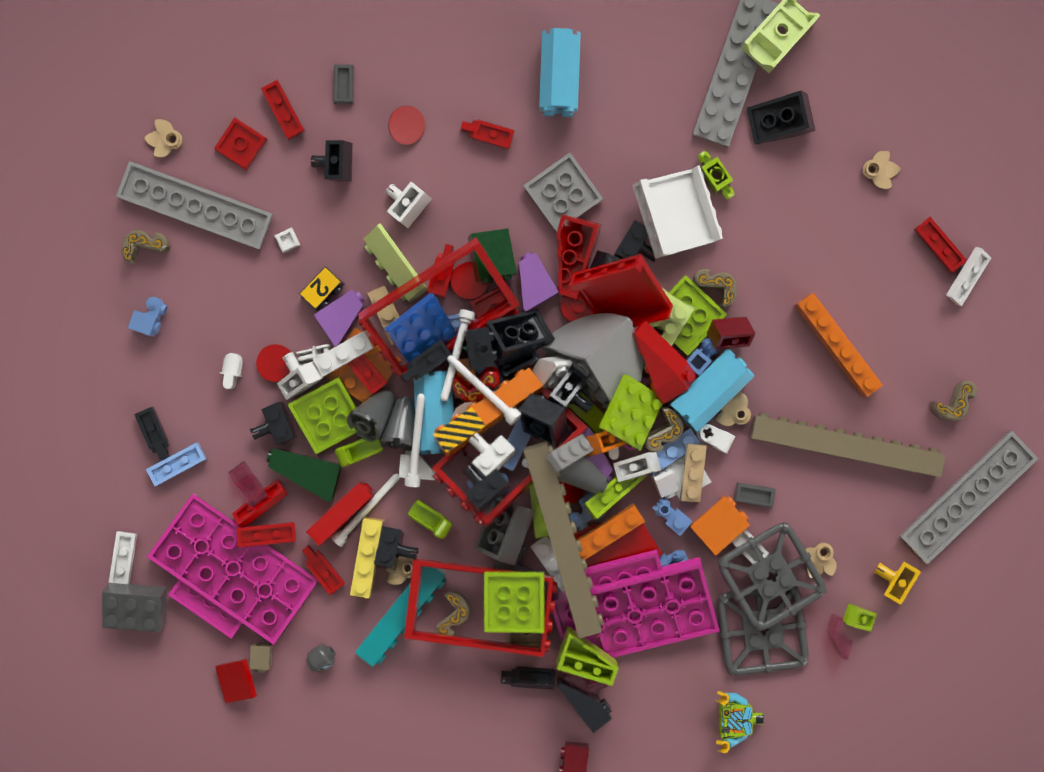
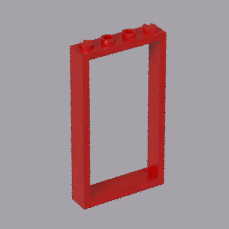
[358,238,519,376]
[432,388,587,528]
[404,558,557,657]

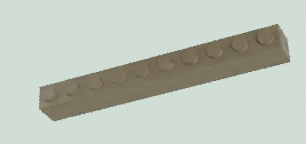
[749,413,946,477]
[524,441,604,639]

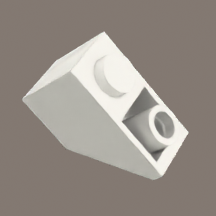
[532,356,572,388]

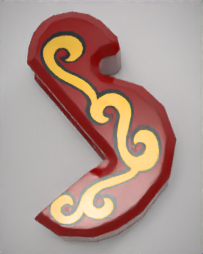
[452,366,500,403]

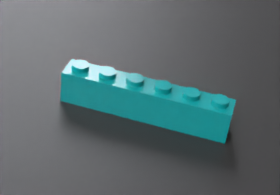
[355,566,447,667]

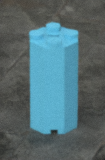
[539,28,581,117]
[669,349,755,432]
[413,371,454,454]

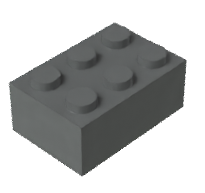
[474,496,535,565]
[102,583,167,632]

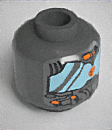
[306,644,336,673]

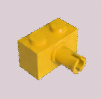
[874,562,921,605]

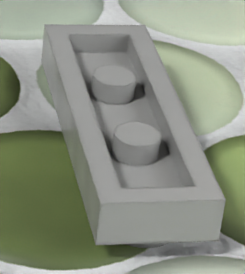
[546,434,593,473]

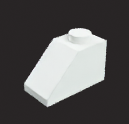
[399,450,435,480]
[613,452,661,482]
[651,468,679,499]

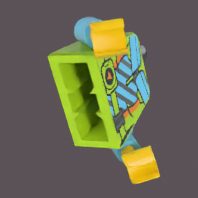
[715,691,764,753]

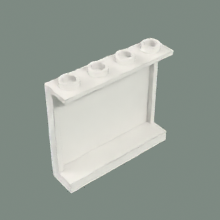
[632,165,723,259]

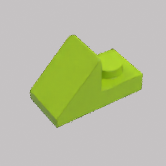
[843,604,877,632]

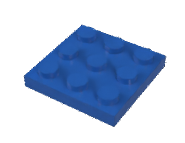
[384,293,457,364]

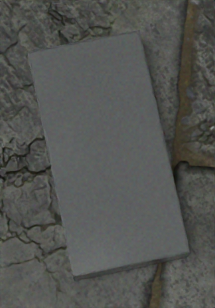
[334,65,354,104]
[734,482,776,508]

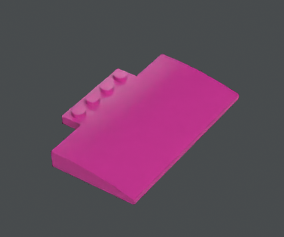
[147,493,318,645]
[552,550,720,658]

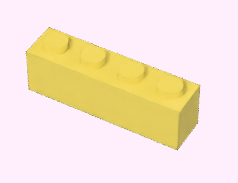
[350,517,385,598]

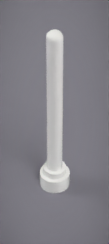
[440,309,475,401]
[447,355,522,425]
[404,394,425,487]
[330,473,400,547]

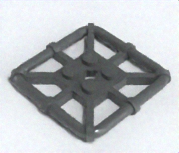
[717,522,827,632]
[717,586,809,675]

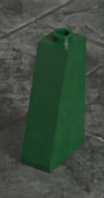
[267,448,342,502]

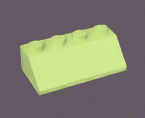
[364,223,427,303]

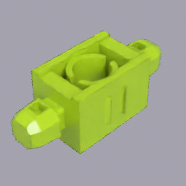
[698,151,735,200]

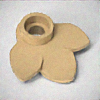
[144,119,183,157]
[862,151,901,189]
[715,391,751,426]
[799,543,837,578]
[386,557,413,585]

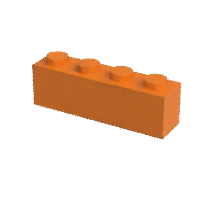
[576,503,645,560]

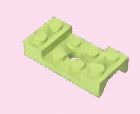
[740,0,820,73]
[643,288,695,369]

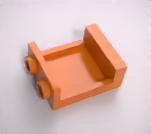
[689,495,750,556]

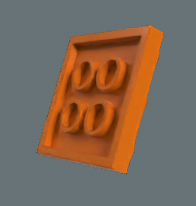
[325,327,402,403]

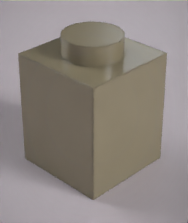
[249,643,273,673]

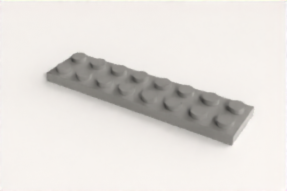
[692,0,779,148]
[116,161,273,250]
[899,431,1038,564]

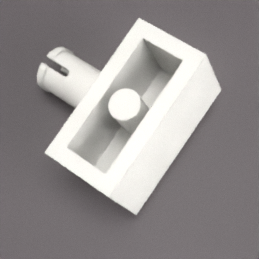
[386,182,432,228]
[277,352,323,400]
[469,433,515,477]

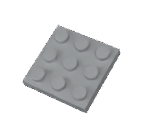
[523,153,603,233]

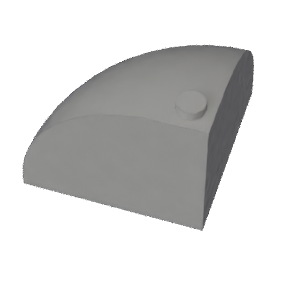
[541,313,643,410]

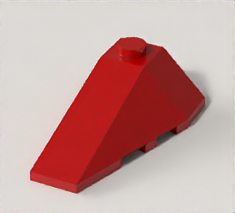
[557,214,602,299]
[633,320,697,404]

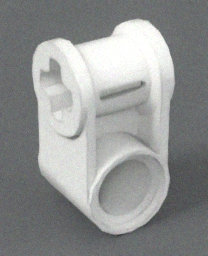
[696,424,735,454]

